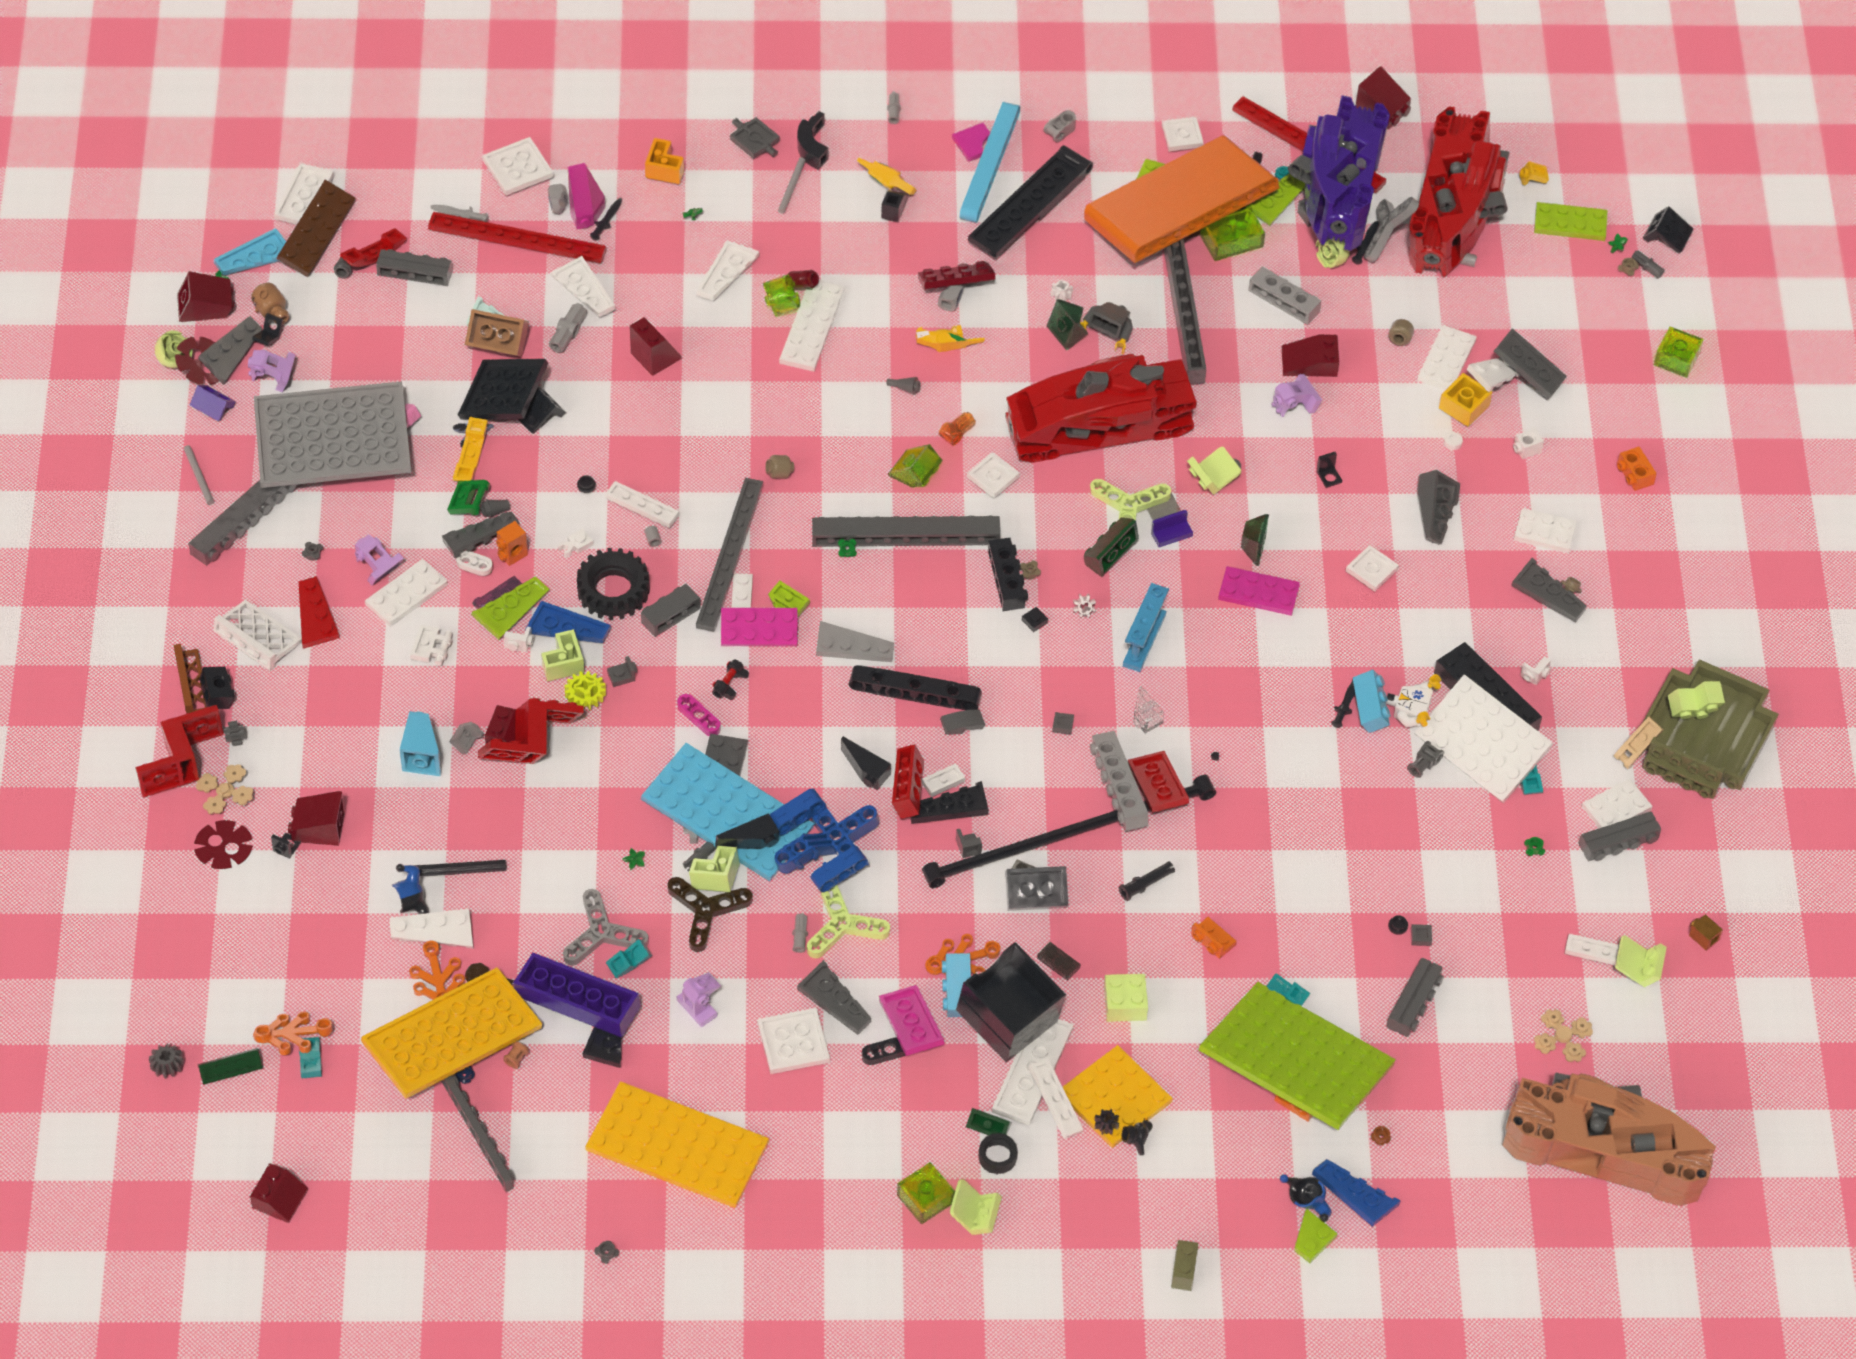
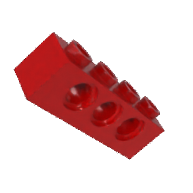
[892,744,924,819]

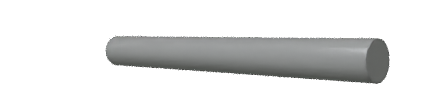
[778,157,806,214]
[184,445,214,505]

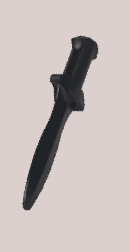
[590,198,622,240]
[1352,221,1378,264]
[1331,681,1355,728]

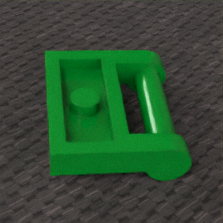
[447,480,490,515]

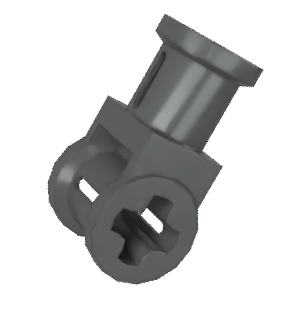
[1407,741,1444,778]

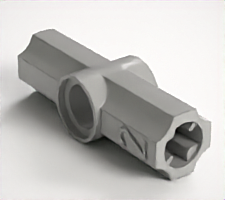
[549,303,587,353]

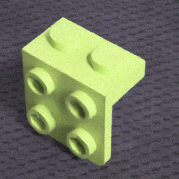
[1187,447,1242,495]
[950,1179,1002,1235]

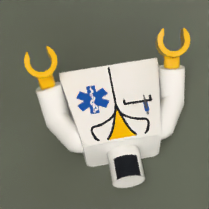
[1386,674,1442,728]

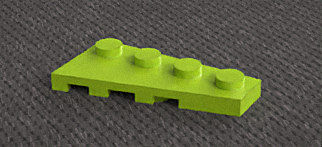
[1245,174,1305,226]
[471,576,549,640]

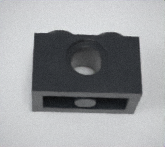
[199,666,235,709]

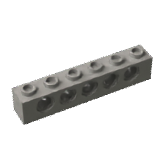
[1090,731,1148,831]

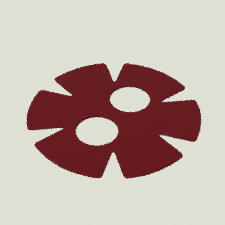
[175,337,219,385]
[194,820,253,869]

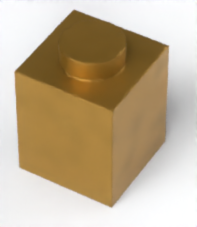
[1689,914,1723,951]

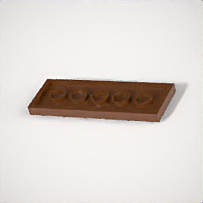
[276,179,356,277]

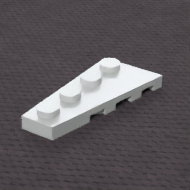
[550,256,616,317]
[389,909,473,949]

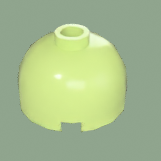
[1316,237,1350,268]
[155,330,193,368]

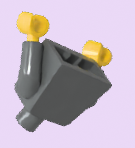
[1076,302,1133,354]

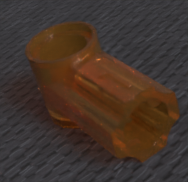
[939,412,976,446]

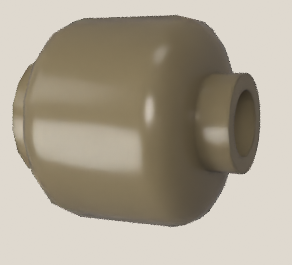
[1389,319,1414,346]
[765,455,794,479]

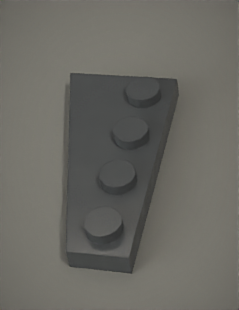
[198,316,262,384]
[442,512,519,558]
[1512,557,1587,622]
[797,960,871,1035]

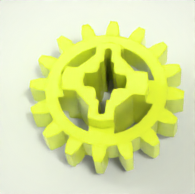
[564,671,606,710]

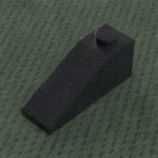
[841,736,891,790]
[715,813,780,849]

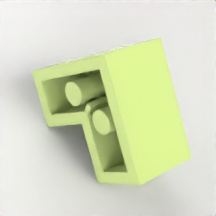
[541,629,584,681]
[1668,681,1725,719]
[689,846,740,892]

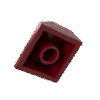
[485,705,516,744]
[250,1163,308,1223]

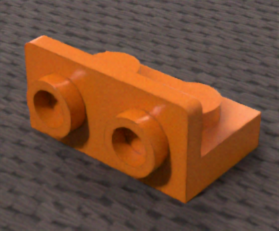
[1191,917,1237,959]

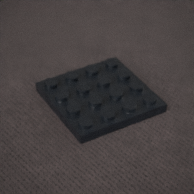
[457,359,549,419]

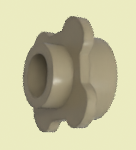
[1618,258,1639,276]
[1020,560,1041,579]
[1561,577,1582,593]

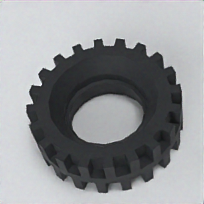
[577,548,649,620]

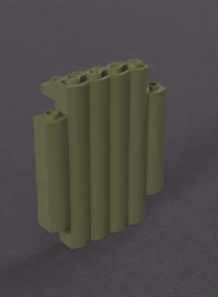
[1643,659,1779,799]

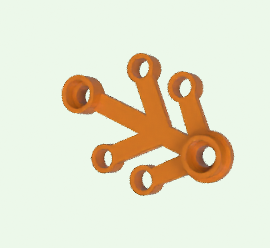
[925,934,1000,975]
[409,940,465,1000]
[253,1011,333,1055]

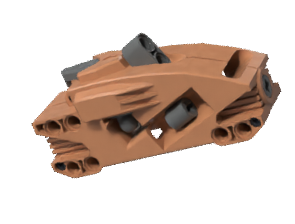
[1502,1072,1716,1206]

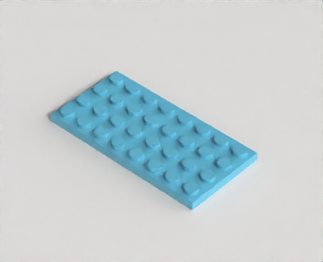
[641,743,814,882]

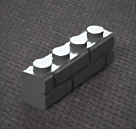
[376,249,453,286]
[1579,812,1661,861]
[1386,958,1444,1037]

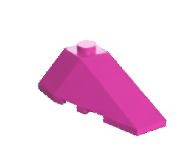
[567,163,605,230]

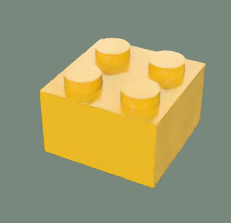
[1439,373,1492,427]

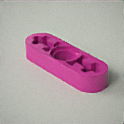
[677,694,721,736]

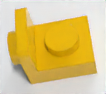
[1519,161,1549,185]

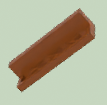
[173,644,206,713]

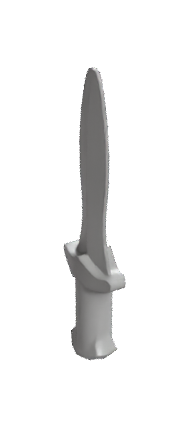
[430,205,489,222]

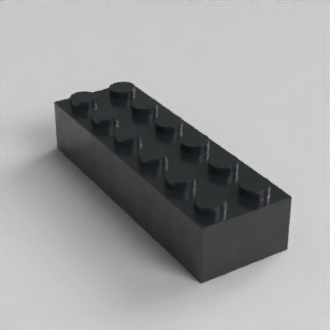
[1434,642,1542,731]

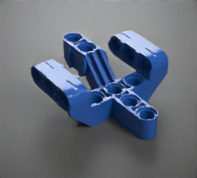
[770,788,879,892]

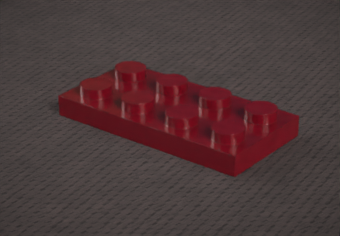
[918,261,996,289]

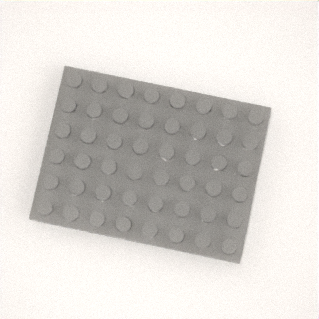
[254,381,411,488]

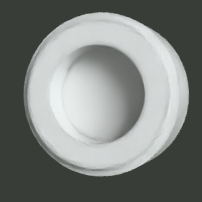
[1444,432,1463,450]

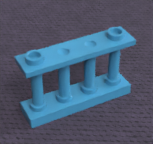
[1122,583,1169,672]

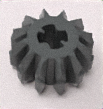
[149,1043,184,1079]

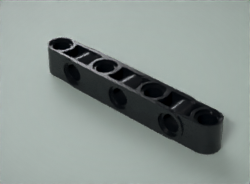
[848,665,982,710]

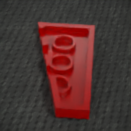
[298,576,339,649]

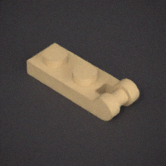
[1614,717,1664,769]

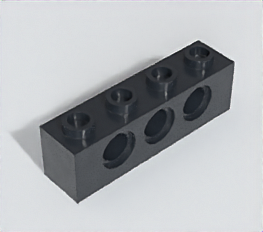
[988,537,1028,611]

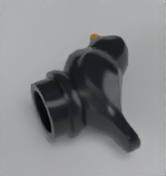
[1121,1118,1153,1156]

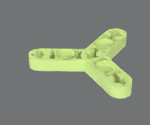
[1090,479,1171,520]
[807,885,890,958]

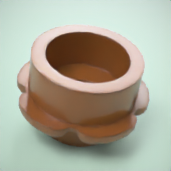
[1371,1126,1391,1146]

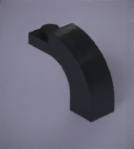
[797,111,829,170]

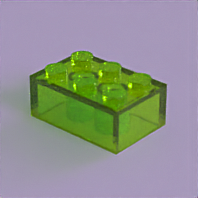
[1200,207,1265,261]

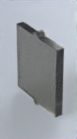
[1141,491,1181,521]

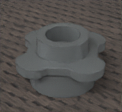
[302,542,323,561]
[594,1241,619,1264]

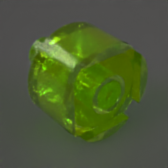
[763,274,800,316]

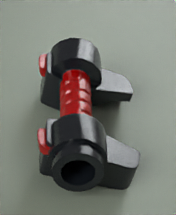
[712,659,749,700]

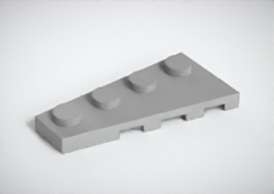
[816,621,894,662]

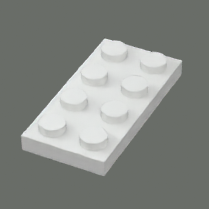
[274,163,334,224]
[1417,325,1477,390]
[365,559,448,627]

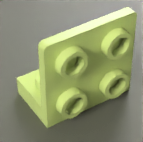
[1615,935,1667,987]

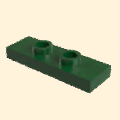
[198,1048,263,1085]

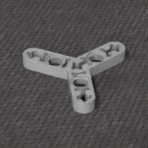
[1364,197,1419,263]
[563,889,649,966]

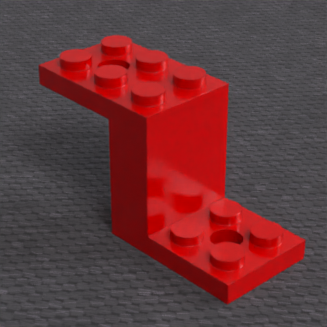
[478,698,584,764]
[135,705,224,797]

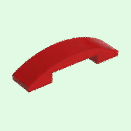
[340,228,407,267]

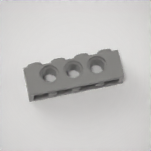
[1248,266,1321,325]

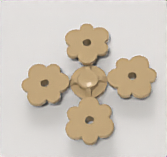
[196,764,253,814]
[1534,1010,1593,1062]

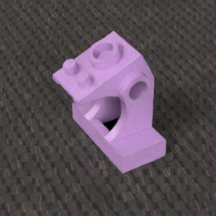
[248,349,296,392]
[1271,374,1322,417]
[355,534,404,586]
[677,972,721,1027]

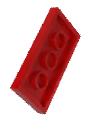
[1128,751,1189,813]

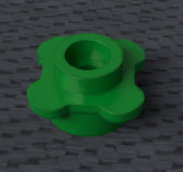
[838,539,857,557]
[1524,837,1545,856]

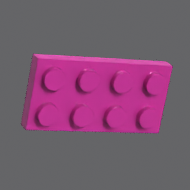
[1218,566,1300,616]
[721,608,797,647]
[879,985,944,1056]

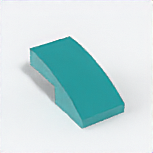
[1520,765,1543,795]
[606,939,652,979]
[1267,973,1311,1006]
[299,1037,322,1079]

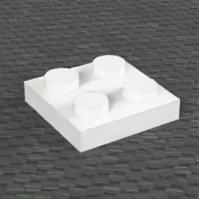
[1161,117,1204,152]
[967,452,1020,498]
[1346,545,1399,591]

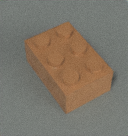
[464,309,529,357]

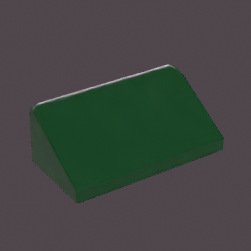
[966,1108,1012,1135]

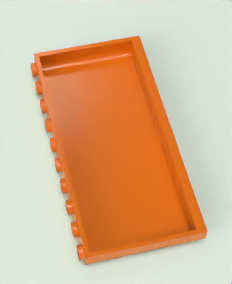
[1084,135,1279,263]

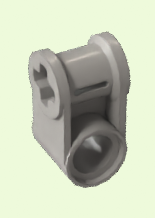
[1043,110,1076,142]

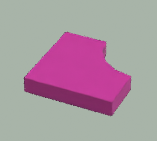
[952,123,990,162]

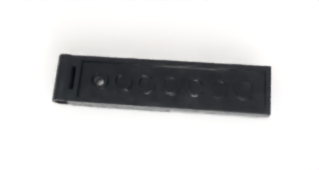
[968,145,1093,258]

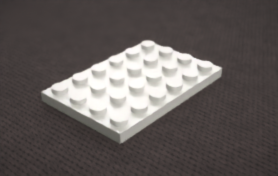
[1415,675,1553,804]

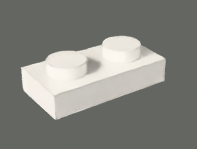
[922,763,965,797]

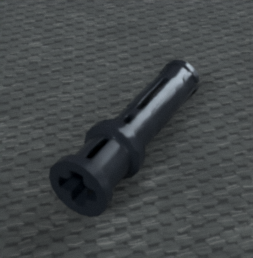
[1118,861,1175,901]

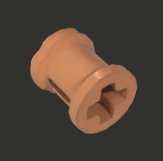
[503,1042,529,1069]

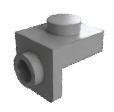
[449,722,484,754]

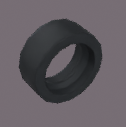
[978,1133,1018,1174]

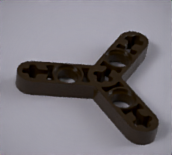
[667,877,753,952]

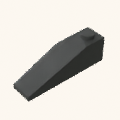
[1418,470,1460,545]

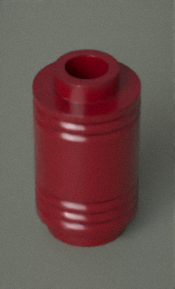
[786,270,819,289]

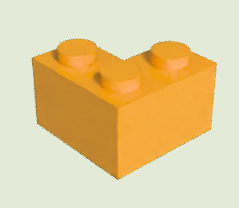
[645,138,684,184]

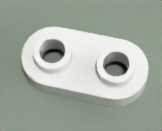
[456,551,493,576]

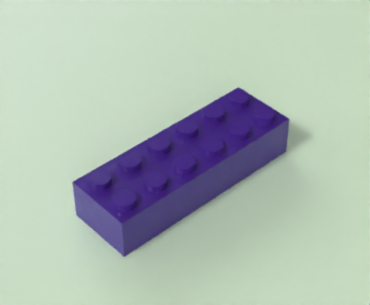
[513,952,641,1037]

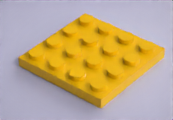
[1063,1045,1173,1148]

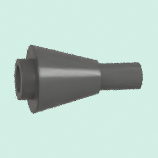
[886,377,921,395]

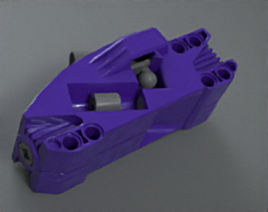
[1288,95,1390,251]

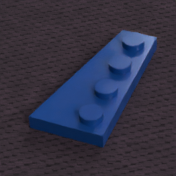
[525,601,611,643]
[1312,1159,1401,1227]

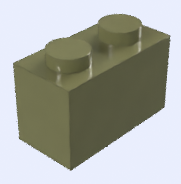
[1171,1240,1199,1291]

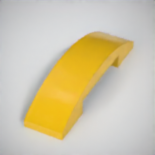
[452,417,488,481]

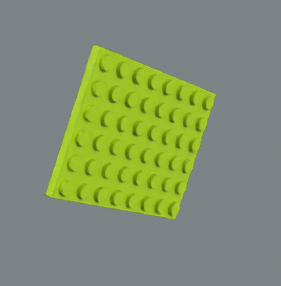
[1199,982,1396,1130]

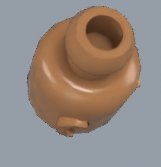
[251,282,289,324]

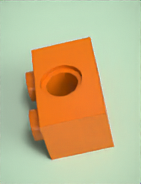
[496,521,528,566]

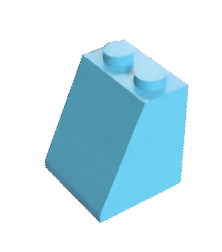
[400,711,441,776]

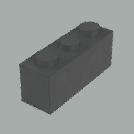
[641,584,700,637]

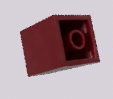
[1356,66,1411,130]
[177,271,234,322]
[630,317,682,376]
[288,791,345,846]

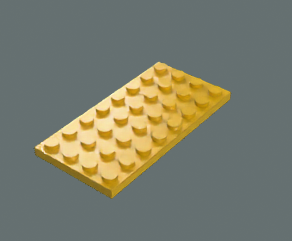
[361,967,542,1099]
[585,1081,769,1208]

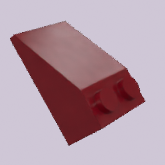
[1281,334,1339,377]

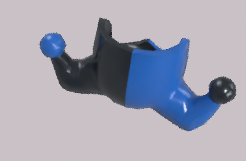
[392,864,429,914]
[1280,1174,1332,1222]

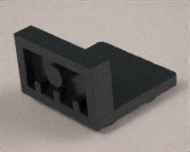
[1643,206,1694,254]
[518,386,566,434]

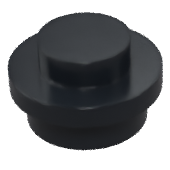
[577,475,596,493]
[1388,915,1408,935]

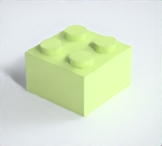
[1104,974,1148,1022]

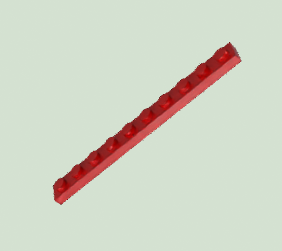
[1232,96,1387,194]
[428,212,606,263]

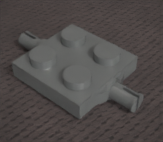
[730,117,780,159]

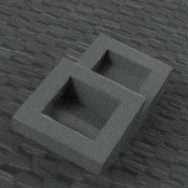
[940,710,985,734]

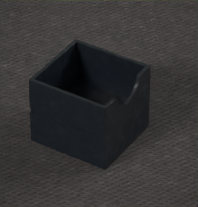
[956,942,1066,1062]

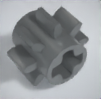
[224,721,245,746]

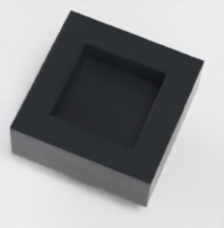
[1021,607,1048,633]

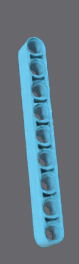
[959,102,1020,223]

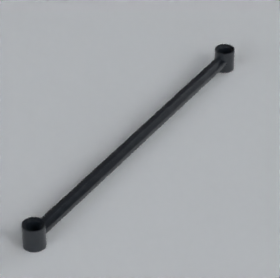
[922,774,1217,888]

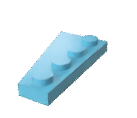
[213,228,286,276]

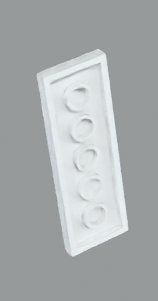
[779,281,845,372]
[992,1019,1074,1126]

